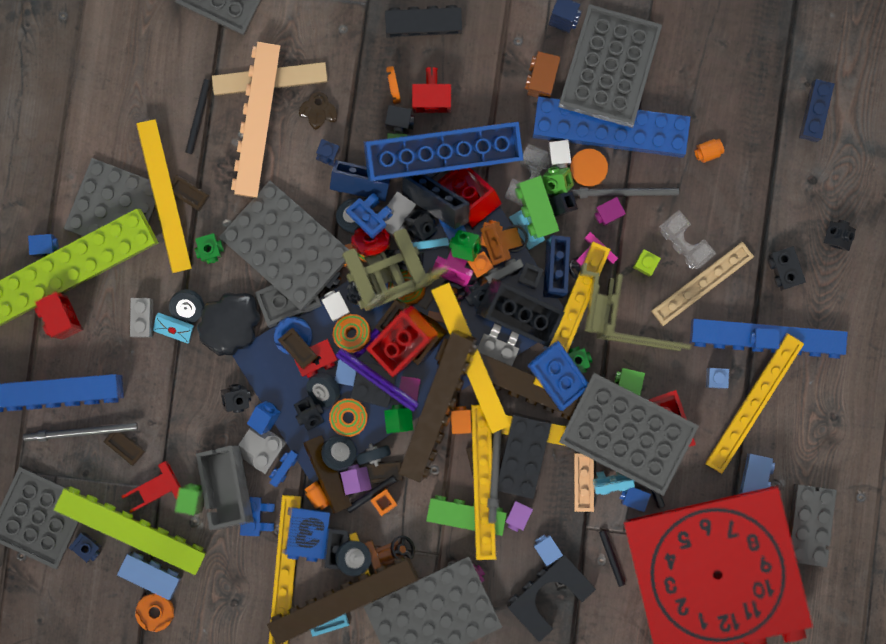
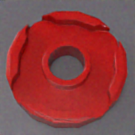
[351,228,390,256]

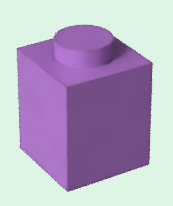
[340,465,372,495]
[505,501,533,532]

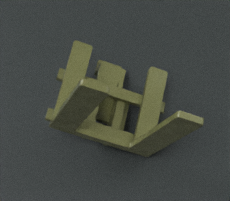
[342,228,448,311]
[580,263,691,351]

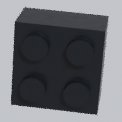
[350,361,397,408]

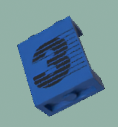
[282,507,330,562]

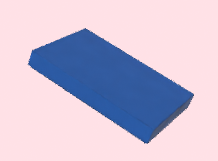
[528,341,589,411]

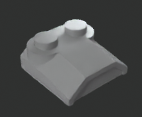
[238,427,287,474]

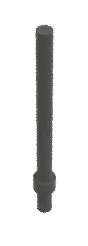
[568,187,679,198]
[23,423,138,442]
[487,430,502,524]

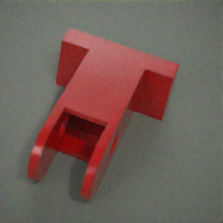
[121,461,182,513]

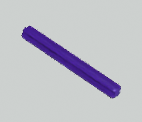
[336,348,419,411]

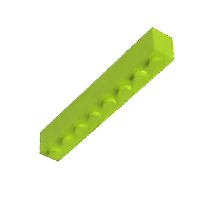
[54,486,206,575]

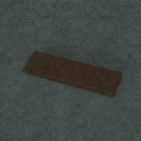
[303,435,352,514]

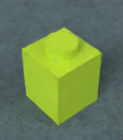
[633,249,661,277]

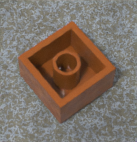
[525,51,560,98]

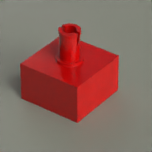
[412,67,451,113]

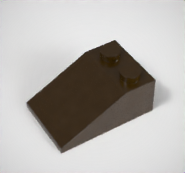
[375,299,448,365]

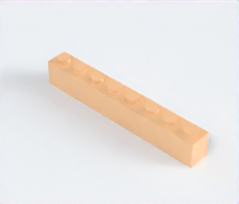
[231,42,280,198]

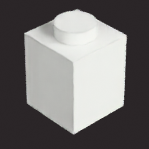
[548,140,571,168]
[322,290,350,322]

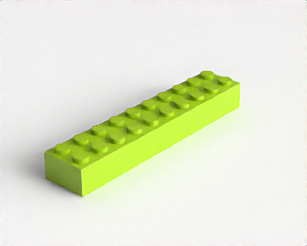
[0,209,159,326]

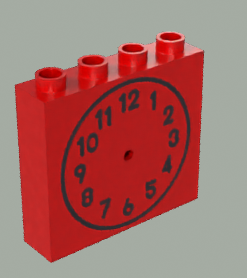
[624,485,813,644]

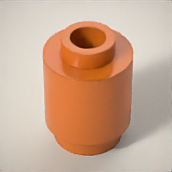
[694,139,725,163]
[304,481,329,511]

